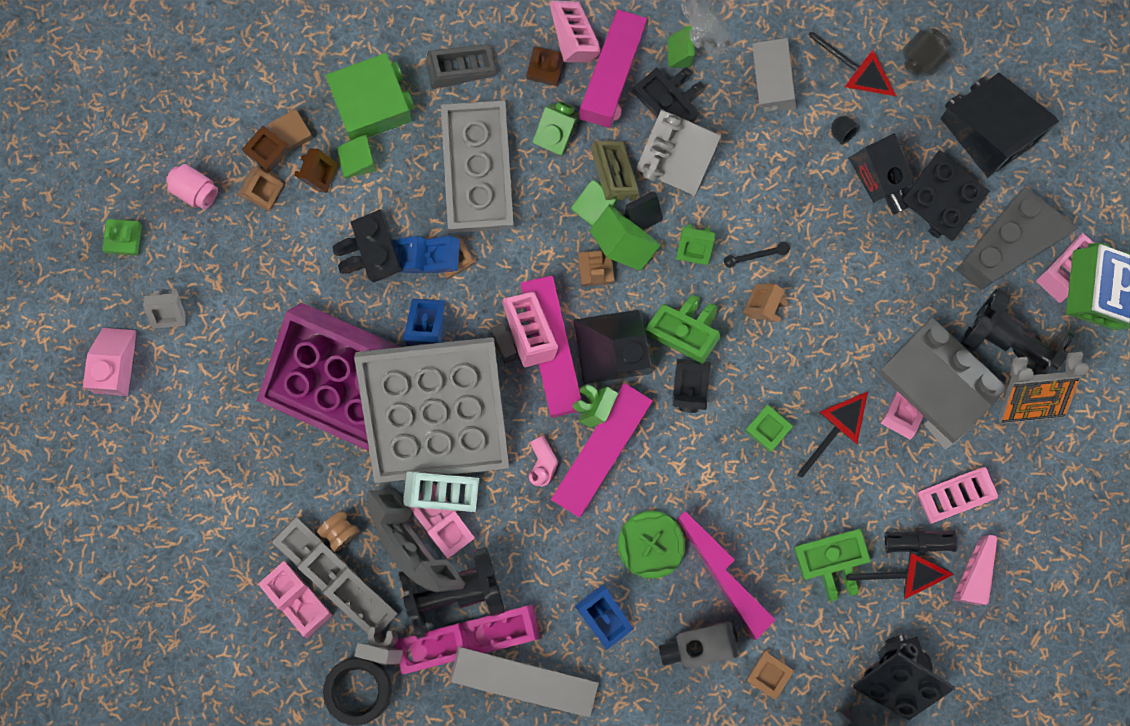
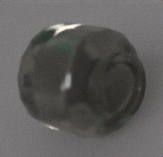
[902,28,951,77]

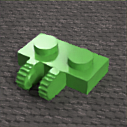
[645,295,721,364]
[793,529,871,602]

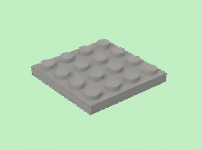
[354,337,509,483]

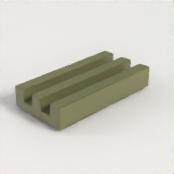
[591,141,639,201]

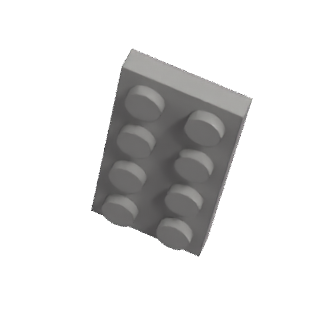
[441,101,514,233]

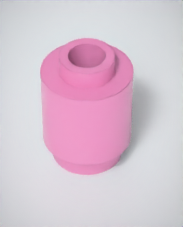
[166,164,218,210]

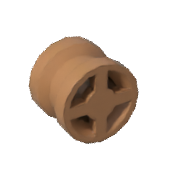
[317,510,361,553]

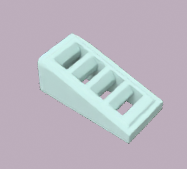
[403,471,479,512]

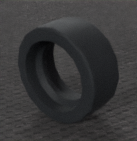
[323,658,392,726]

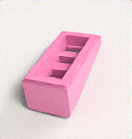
[549,1,601,63]
[1036,233,1094,303]
[502,291,558,367]
[917,467,998,524]
[953,535,997,605]

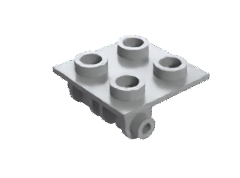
[636,109,722,196]

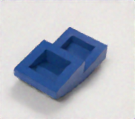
[393,236,460,273]

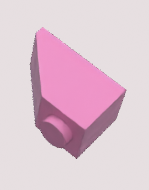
[83,328,137,396]

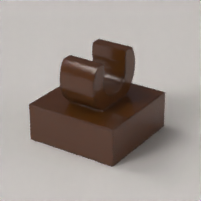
[526,46,563,86]
[241,125,290,173]
[294,148,339,193]

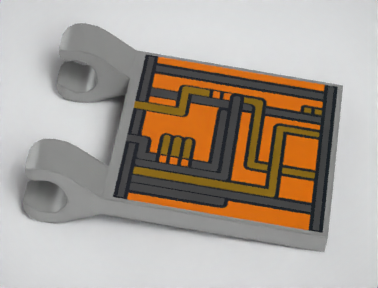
[999,352,1089,424]

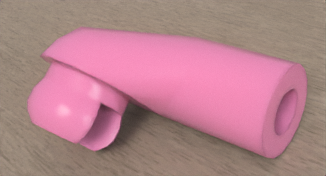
[529,436,558,487]

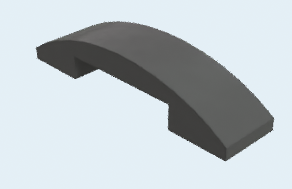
[366,489,465,592]

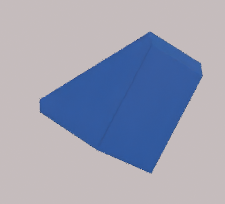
[404,299,445,347]
[575,585,634,650]

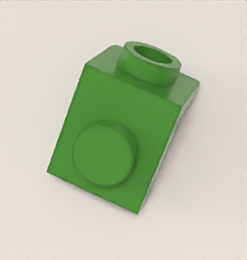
[532,101,580,156]

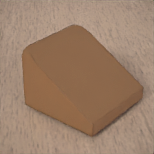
[237,166,285,211]

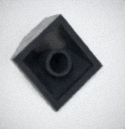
[573,310,652,384]

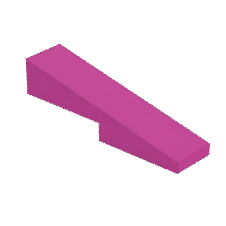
[579,9,647,128]
[520,275,582,418]
[550,383,653,518]
[676,511,776,640]
[395,605,541,675]

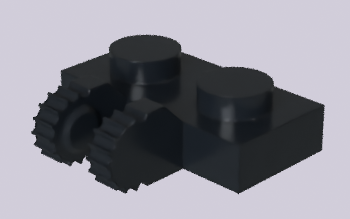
[632,67,706,123]
[332,209,403,283]

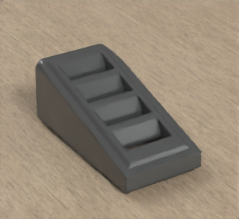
[425,44,497,89]

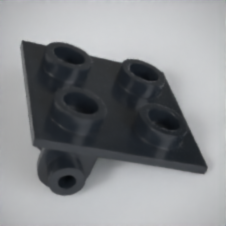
[901,150,990,242]
[853,643,955,720]

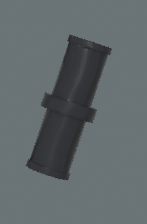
[884,528,957,555]

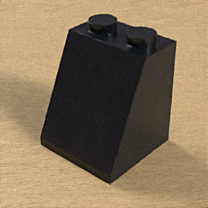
[940,73,1059,178]

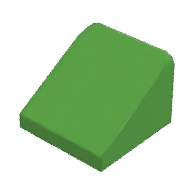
[667,25,695,68]
[337,135,376,179]
[571,179,617,226]

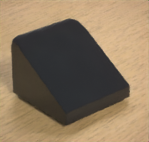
[624,191,663,230]

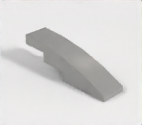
[271,515,398,634]
[449,647,598,717]

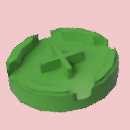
[618,511,685,579]

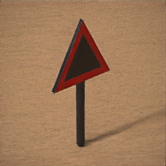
[809,32,897,97]
[798,391,868,478]
[846,552,954,600]

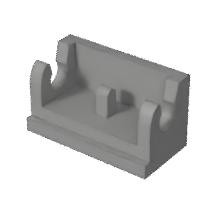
[752,38,797,112]

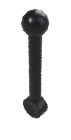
[724,242,790,268]

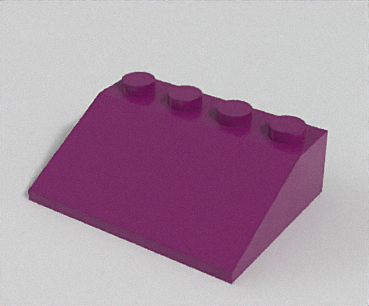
[256,303,401,451]

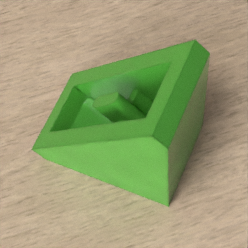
[589,204,661,271]

